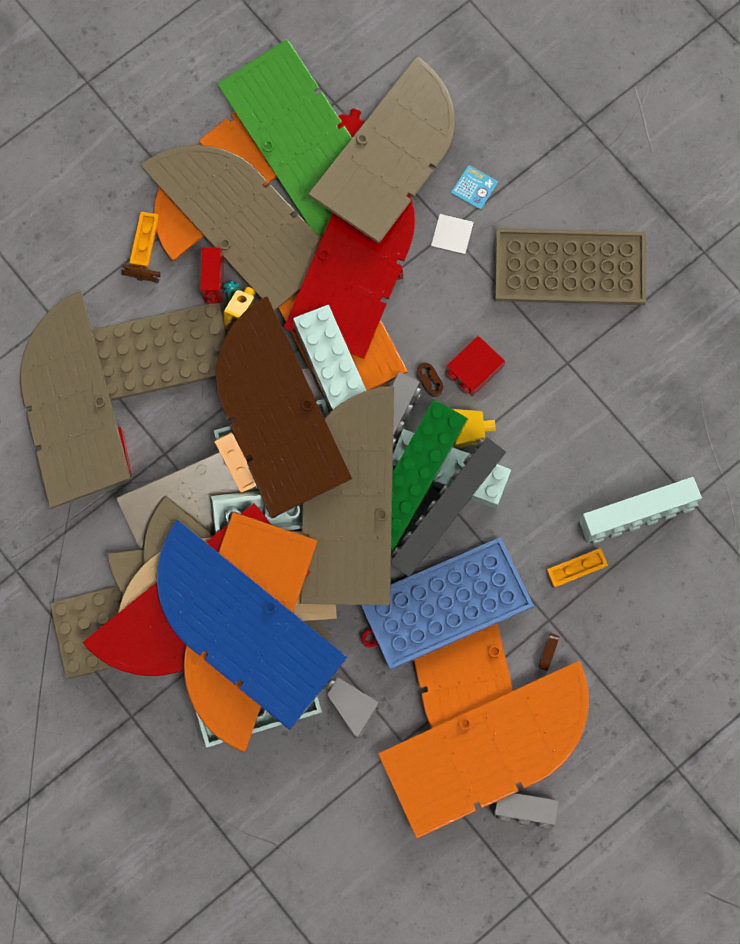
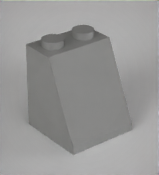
[326,678,379,740]

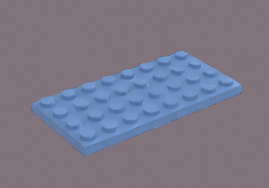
[361,537,534,671]

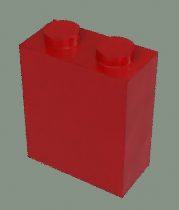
[200,247,224,304]
[446,335,505,397]

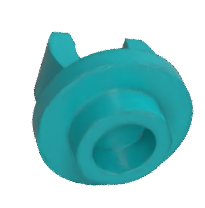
[222,280,239,300]

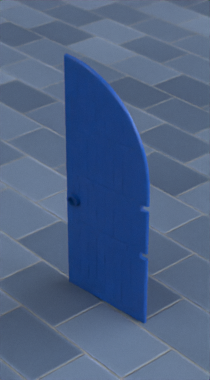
[157,520,348,730]

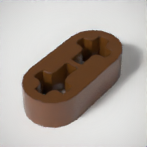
[417,363,443,397]
[538,633,560,671]

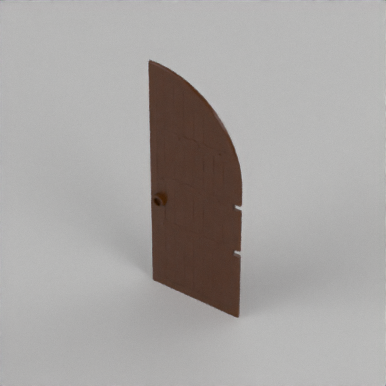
[216,296,352,518]

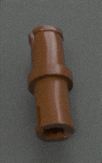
[121,264,161,283]

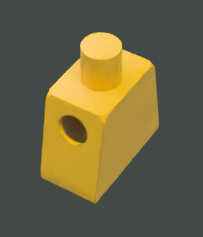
[224,287,256,330]
[453,409,496,449]

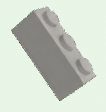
[494,793,559,829]

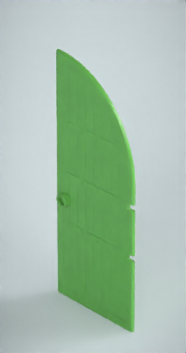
[217,39,352,237]

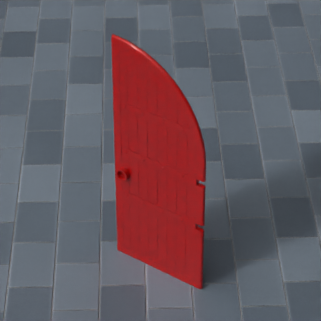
[284,194,415,359]
[82,503,311,676]

